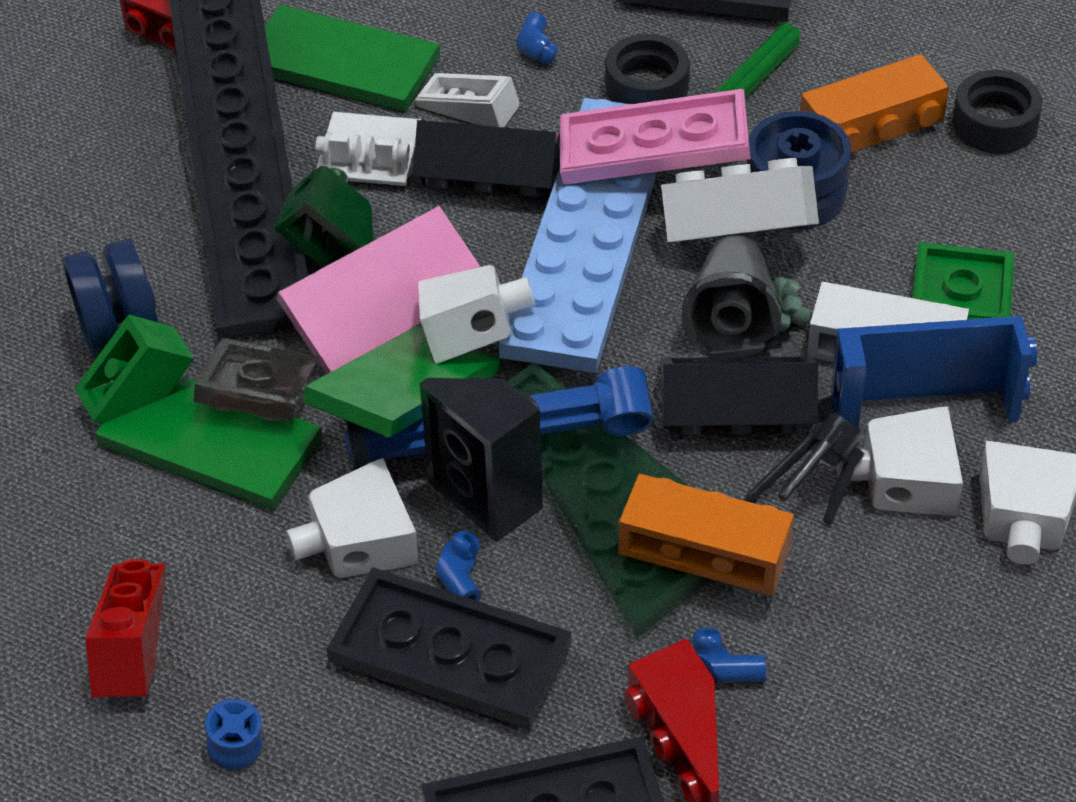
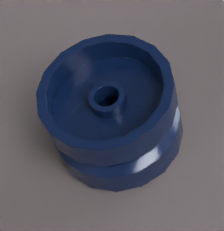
[747,111,851,230]
[61,238,159,360]

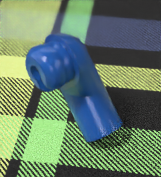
[516,12,558,65]
[436,531,482,601]
[692,628,766,683]

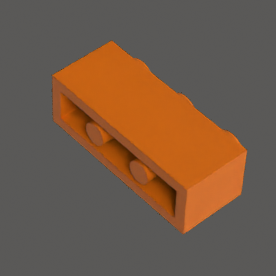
[800,54,949,153]
[619,473,794,596]

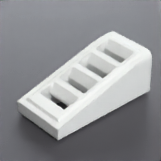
[415,73,519,127]

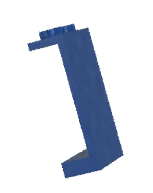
[830,316,1037,429]

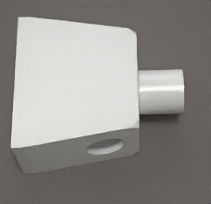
[418,265,536,364]
[837,407,963,516]
[979,440,1076,564]
[286,458,419,578]

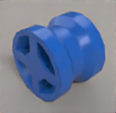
[205,699,262,770]

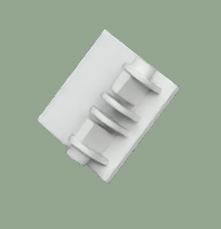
[315,112,421,186]

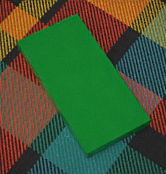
[265,5,440,112]
[303,326,500,438]
[95,376,323,511]

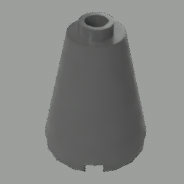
[682,233,781,357]

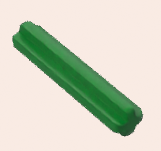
[713,23,801,98]

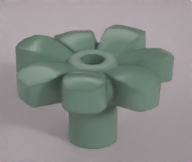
[771,277,810,339]

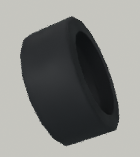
[605,33,690,104]
[952,69,1043,154]

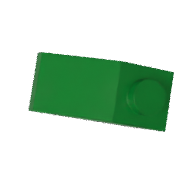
[75,315,194,424]

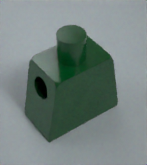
[274,166,373,268]

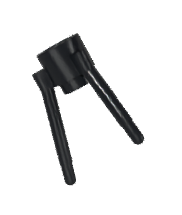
[746,412,865,525]

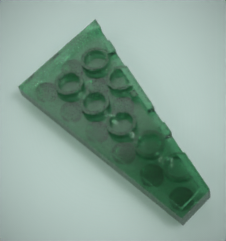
[507,363,710,638]

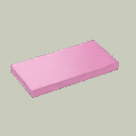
[560,89,751,185]
[276,206,480,375]

